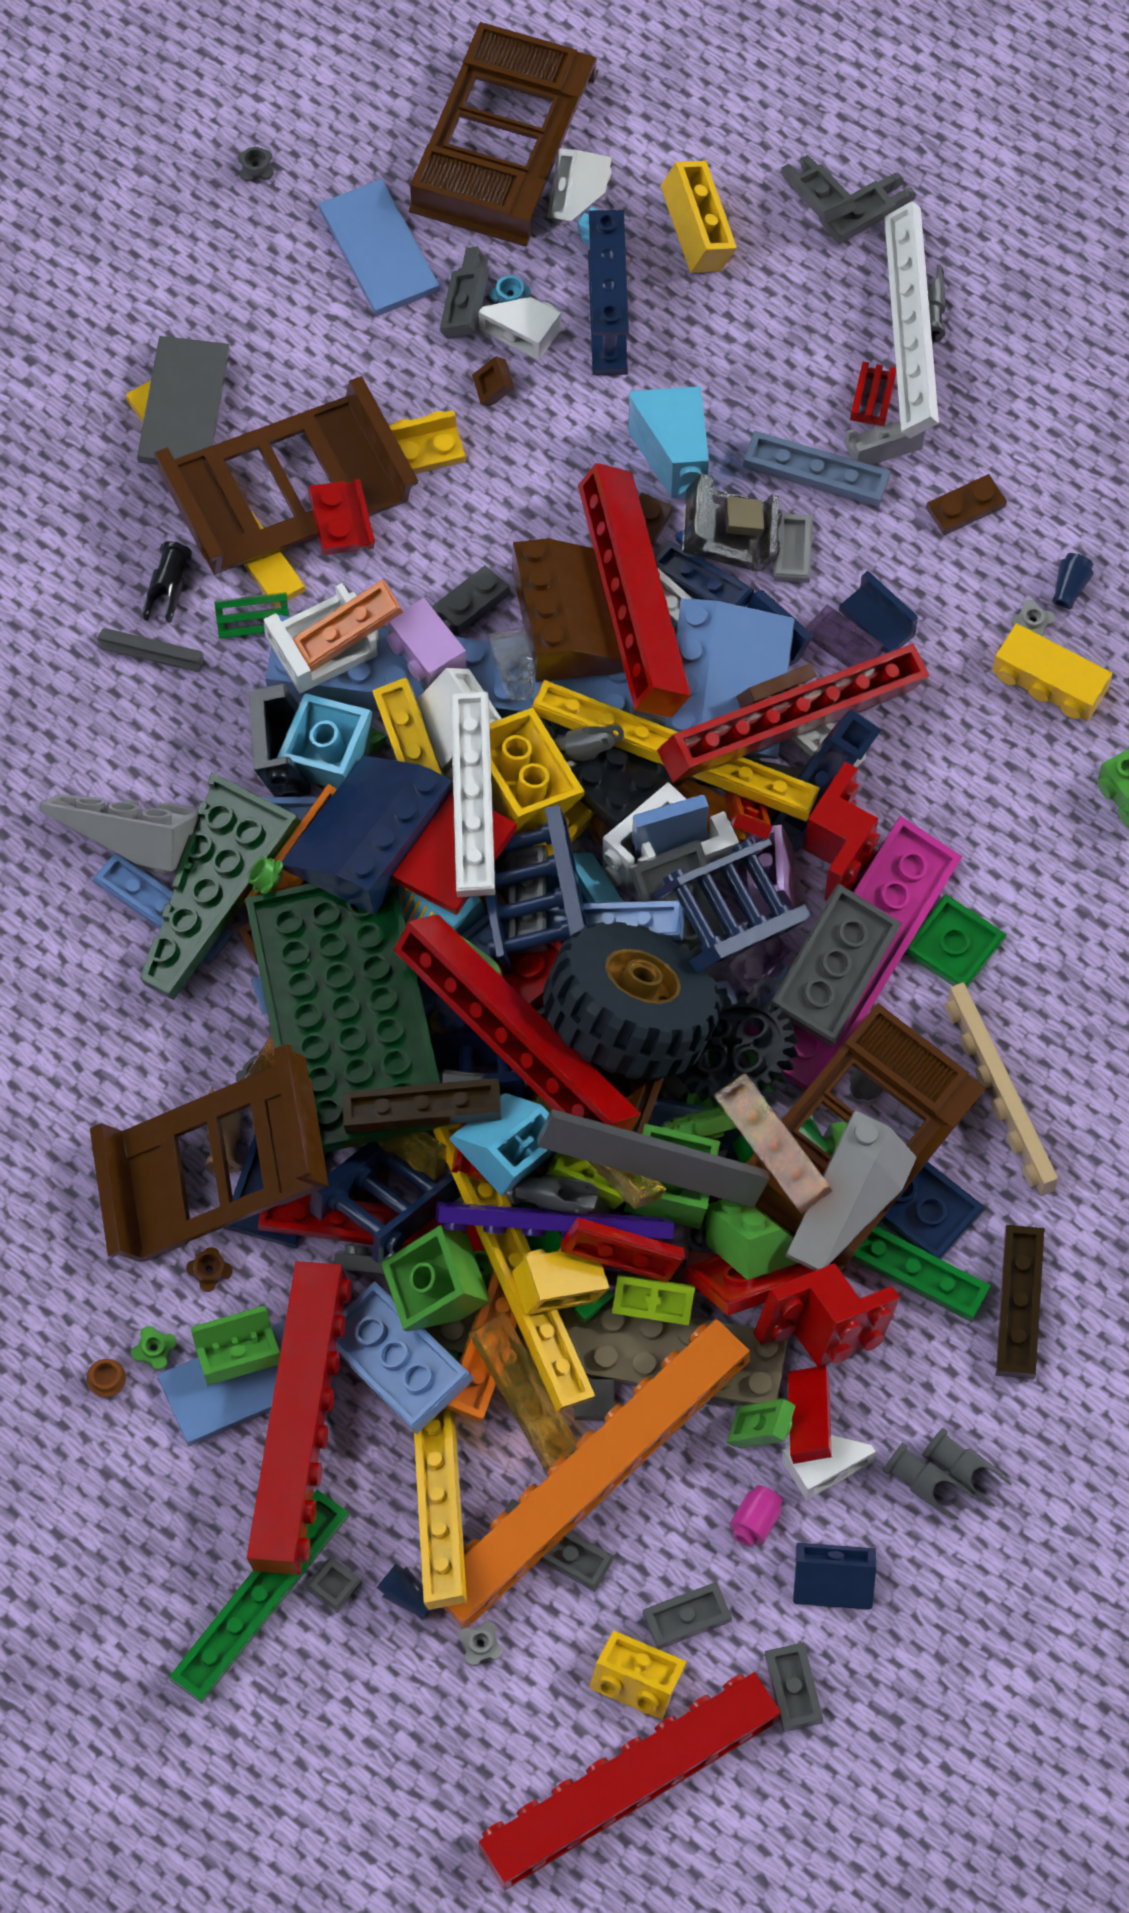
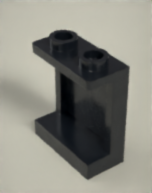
[248,684,311,797]

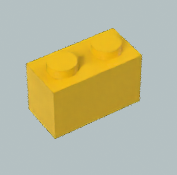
[512,1248,610,1315]

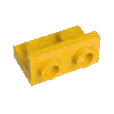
[389,410,466,474]
[589,1630,687,1719]

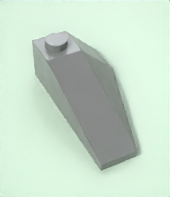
[40,794,199,874]
[785,1110,917,1271]

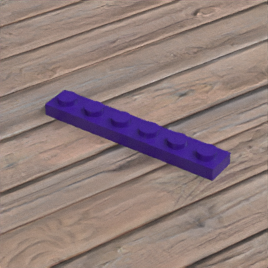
[436,1202,674,1241]

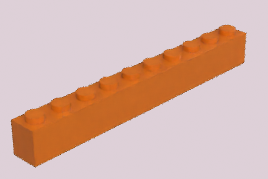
[442,1318,750,1628]

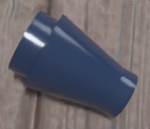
[1052,553,1094,609]
[377,1563,430,1620]

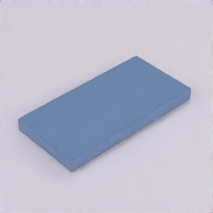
[318,179,440,316]
[336,1281,474,1434]
[157,1320,332,1447]

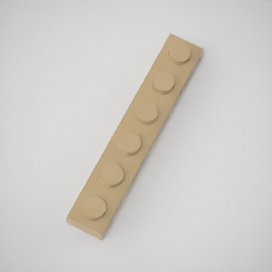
[945,982,1058,1196]

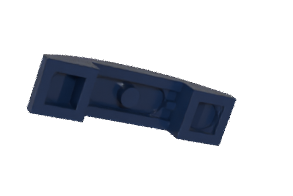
[771,708,882,852]

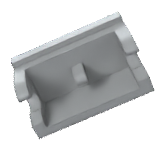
[843,421,925,465]

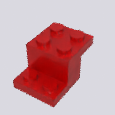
[804,762,880,901]
[753,1263,900,1368]

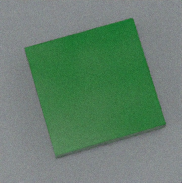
[904,894,1007,988]

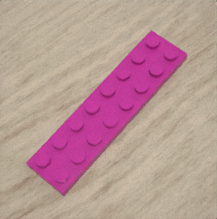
[782,816,962,1091]

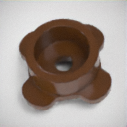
[186,1247,233,1292]

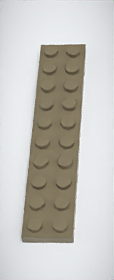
[423,1303,788,1405]

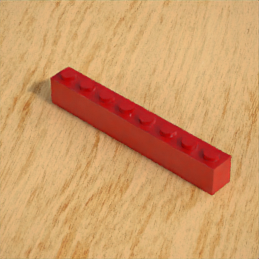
[578,463,691,718]
[657,643,930,783]
[393,914,641,1131]
[246,1261,352,1575]
[479,1672,781,1891]

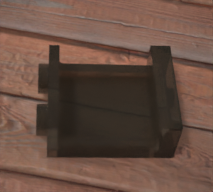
[682,473,782,572]

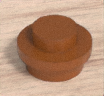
[86,1359,126,1398]

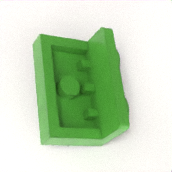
[191,1306,280,1386]

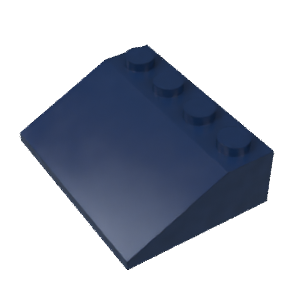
[282,756,453,915]

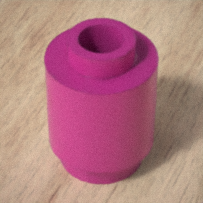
[729,1485,783,1547]

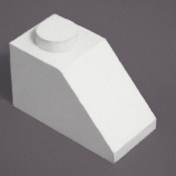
[547,148,612,221]
[479,297,561,360]
[782,1435,876,1501]

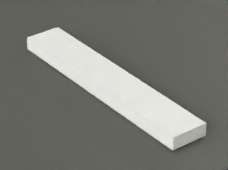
[451,692,495,897]

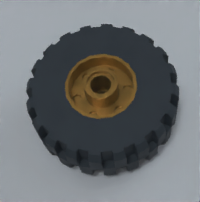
[543,922,721,1080]

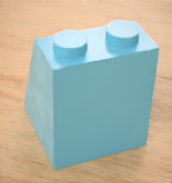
[628,386,709,501]

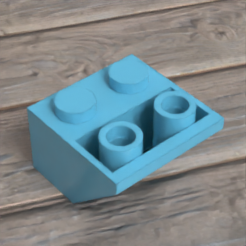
[449,1093,556,1196]

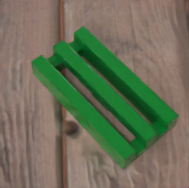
[214,592,289,638]

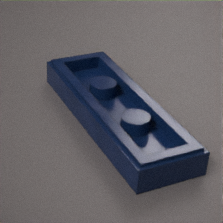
[655,541,754,607]

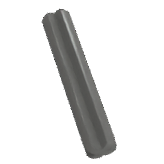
[97,628,204,672]

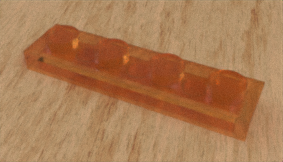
[713,1073,833,1214]

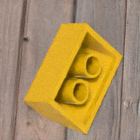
[490,707,585,835]

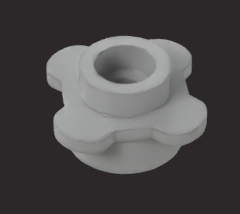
[1011,600,1055,636]
[458,1621,503,1666]

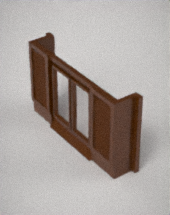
[409,22,598,247]
[154,376,419,575]
[746,1003,986,1271]
[90,1043,329,1262]

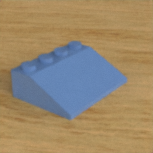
[665,598,795,759]

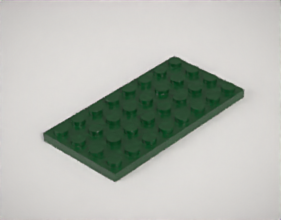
[245,883,449,1153]

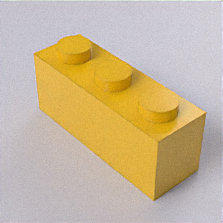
[660,161,737,273]
[992,623,1113,721]

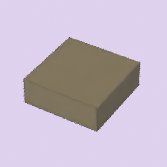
[724,497,764,536]

